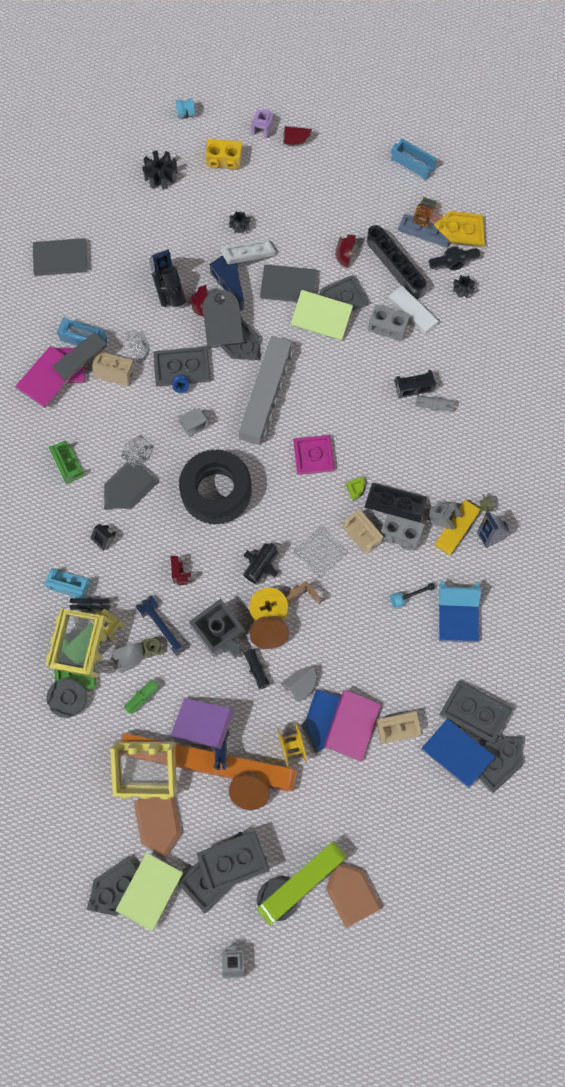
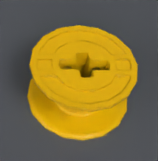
[249,587,288,622]
[277,723,307,768]

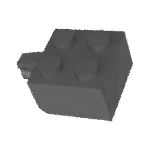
[189,598,245,659]

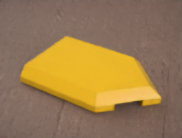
[434,211,485,246]

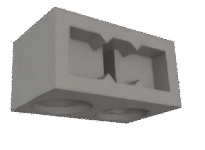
[368,304,410,342]
[380,514,425,550]

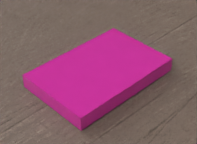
[16,345,74,408]
[324,690,381,761]

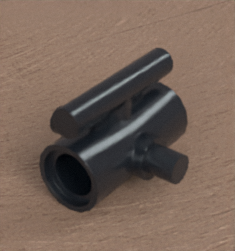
[151,266,186,307]
[243,543,279,585]

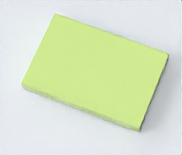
[291,290,353,341]
[115,853,183,931]

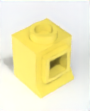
[92,609,124,641]

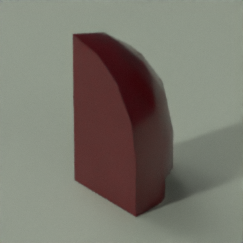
[283,126,312,145]
[335,234,356,268]
[191,285,208,317]

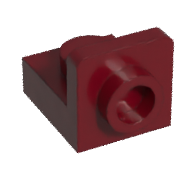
[170,555,192,586]

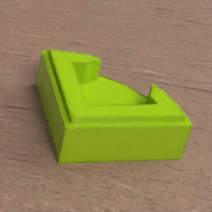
[345,476,364,501]

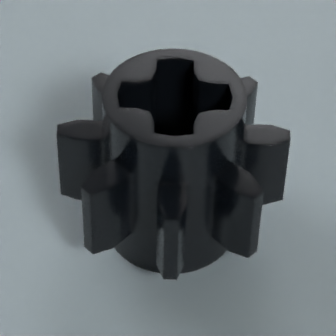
[229,211,250,234]
[453,275,475,298]

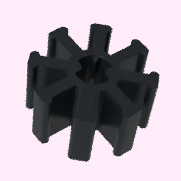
[142,150,178,190]

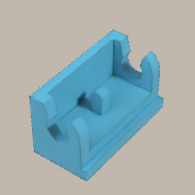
[45,568,91,598]
[438,581,481,607]

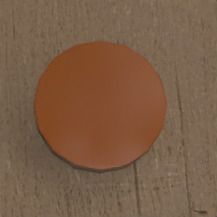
[250,616,289,649]
[229,772,270,811]

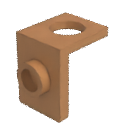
[286,581,321,605]

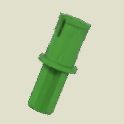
[124,679,160,714]

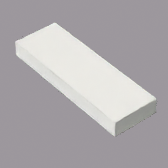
[221,239,275,264]
[388,285,438,335]

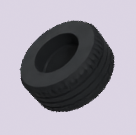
[179,449,252,525]

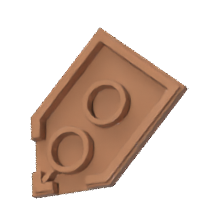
[134,795,182,859]
[326,863,383,928]

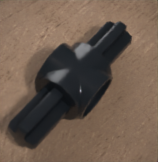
[429,246,480,271]

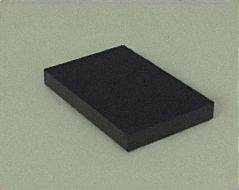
[364,483,427,523]

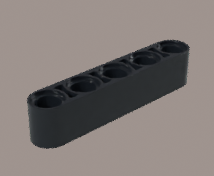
[367,225,426,299]

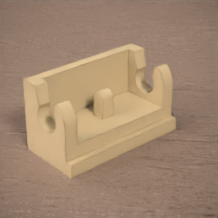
[92,352,133,386]
[342,509,383,555]
[376,711,421,744]

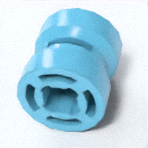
[176,98,195,118]

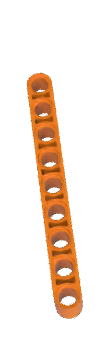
[120,733,297,792]

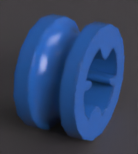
[172,374,189,393]

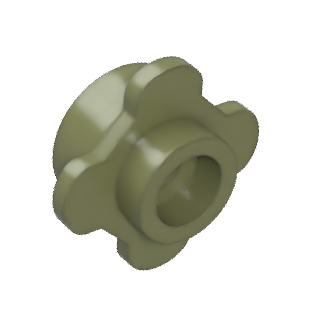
[480,494,493,513]
[142,636,164,658]

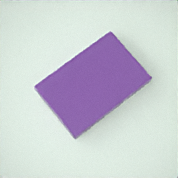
[171,698,234,749]

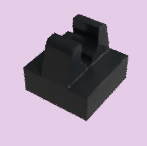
[90,524,116,551]

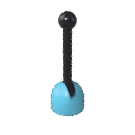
[390,583,435,609]

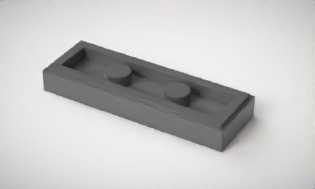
[52,332,107,381]

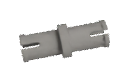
[415,395,454,412]

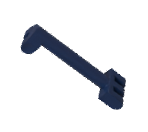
[135,595,186,656]

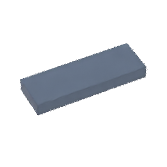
[398,214,450,248]

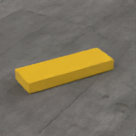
[434,500,481,556]

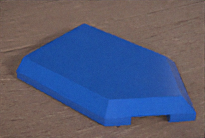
[303,690,340,753]

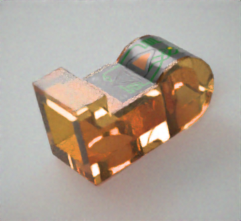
[413,197,437,227]

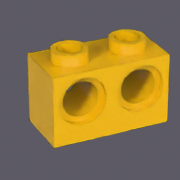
[205,138,243,169]

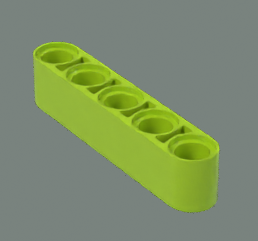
[256,841,348,926]

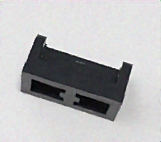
[394,370,436,398]

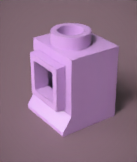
[251,109,274,139]

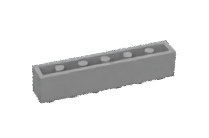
[238,336,294,445]

